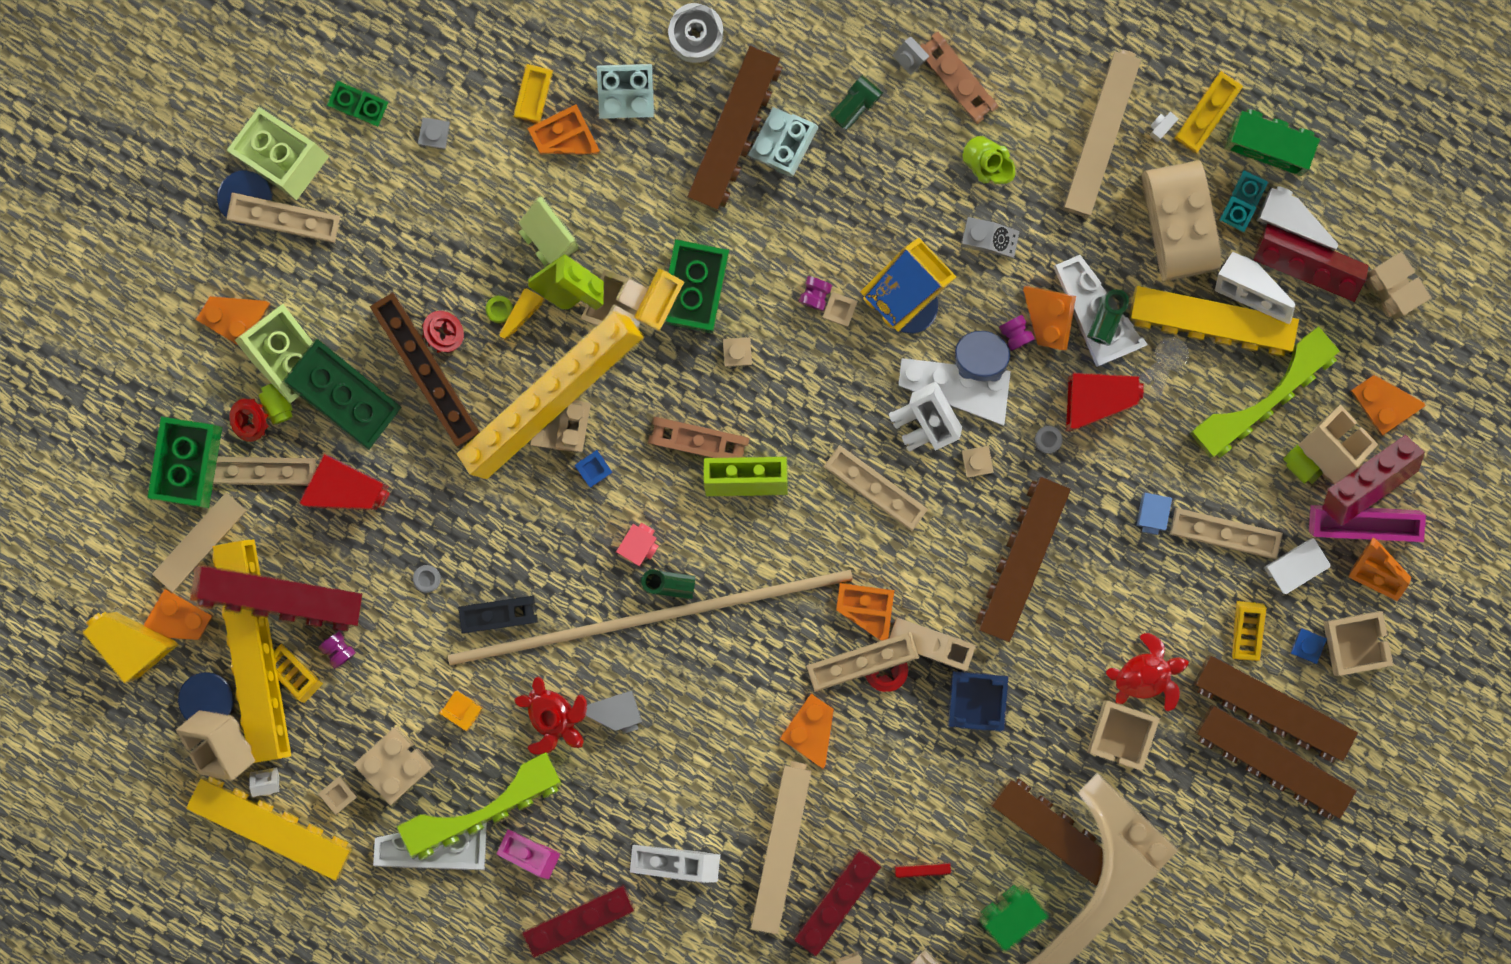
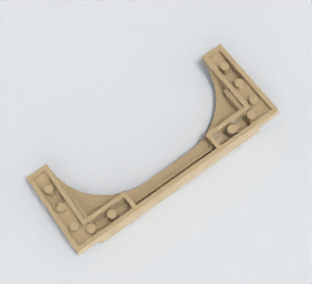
[911,773,1178,964]

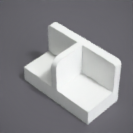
[1264,538,1330,594]

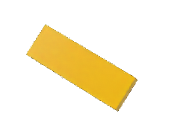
[1174,71,1243,154]

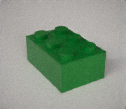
[1224,109,1320,177]
[663,239,729,333]
[147,417,223,508]
[979,885,1049,952]

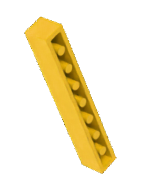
[457,311,644,479]
[212,539,291,763]

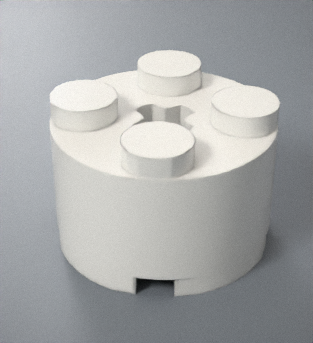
[668,3,723,63]

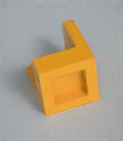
[439,691,483,731]

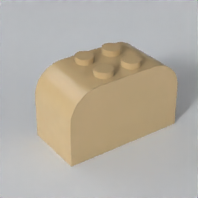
[1141,160,1221,282]

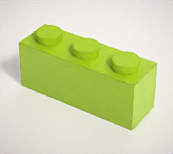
[704,457,788,496]

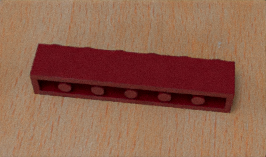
[190,565,363,632]

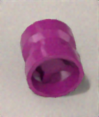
[798,276,833,311]
[998,315,1035,351]
[318,631,356,669]

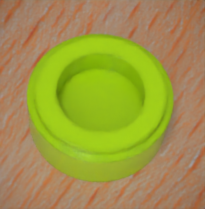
[485,296,513,324]

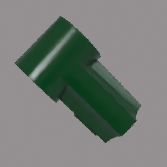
[829,75,883,131]
[1087,289,1129,346]
[640,569,696,600]

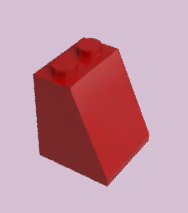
[1066,373,1144,432]
[299,454,390,510]

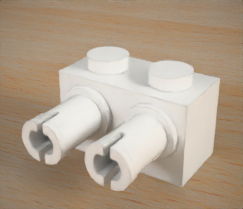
[889,382,962,451]

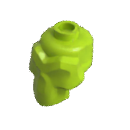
[962,136,1015,184]

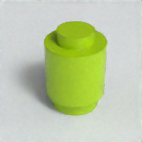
[258,383,293,425]
[1283,444,1323,484]

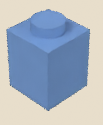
[1136,493,1172,535]

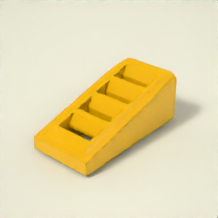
[499,288,545,341]
[1232,601,1267,661]
[274,643,323,703]

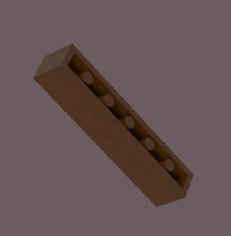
[687,46,783,212]
[369,292,480,448]
[975,477,1071,642]
[1193,655,1358,764]
[1194,705,1357,820]
[990,778,1104,886]

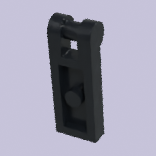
[458,595,538,634]

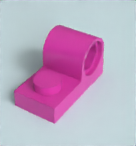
[496,829,561,879]

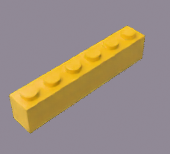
[1129,286,1299,357]
[186,776,352,881]

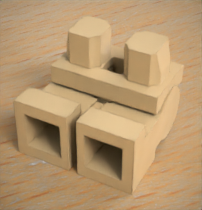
[530,400,591,453]

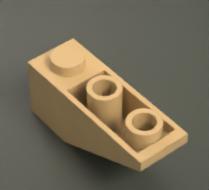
[889,617,976,671]

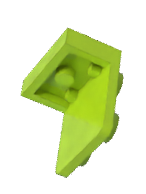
[528,254,604,310]

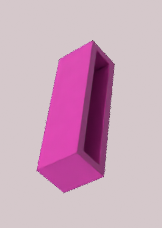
[1309,505,1426,542]

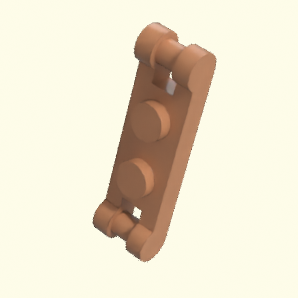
[920,31,999,124]
[648,417,750,458]

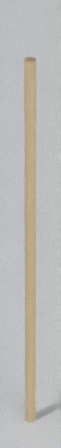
[448,570,853,666]

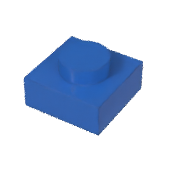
[575,450,613,488]
[1290,628,1327,664]

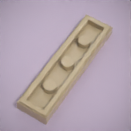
[226,193,340,243]
[823,445,928,531]
[213,457,316,486]
[152,492,247,592]
[1169,508,1283,560]
[807,632,919,692]

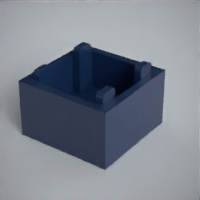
[947,671,1009,731]

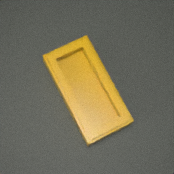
[513,64,553,123]
[634,269,684,331]

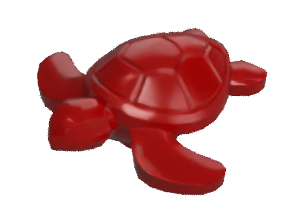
[1106,633,1189,711]
[514,677,587,755]

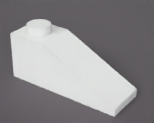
[1257,186,1338,251]
[1215,252,1295,324]
[630,845,720,882]

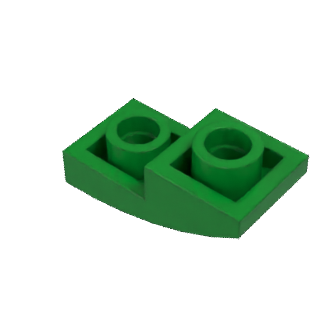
[326,80,389,127]

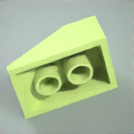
[227,107,329,200]
[518,196,579,266]
[235,304,312,403]

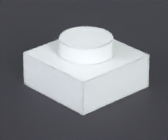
[1149,111,1178,143]
[250,767,279,797]

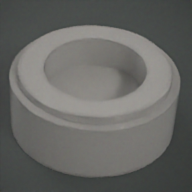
[1035,426,1063,454]
[413,565,441,593]

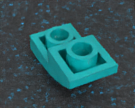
[1220,169,1268,232]

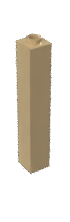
[1063,50,1141,218]
[751,761,812,935]

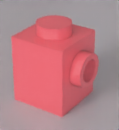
[616,522,659,566]

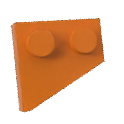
[527,104,600,154]
[1023,286,1076,350]
[196,296,271,346]
[1350,375,1426,436]
[1348,537,1411,601]
[836,583,894,641]
[143,589,213,640]
[780,693,834,769]

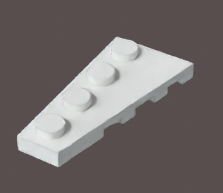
[1053,255,1148,367]
[898,358,1011,426]
[373,822,487,870]

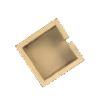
[1365,252,1432,320]
[580,270,648,330]
[1298,404,1378,484]
[1323,611,1393,676]
[1087,700,1160,771]
[176,710,255,781]
[354,726,434,805]

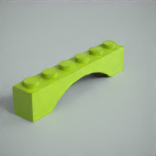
[1190,326,1340,458]
[397,753,562,860]

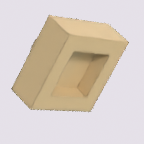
[822,292,858,328]
[723,337,752,367]
[961,446,994,478]
[318,776,358,815]

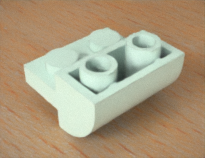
[597,64,654,119]
[748,107,818,177]

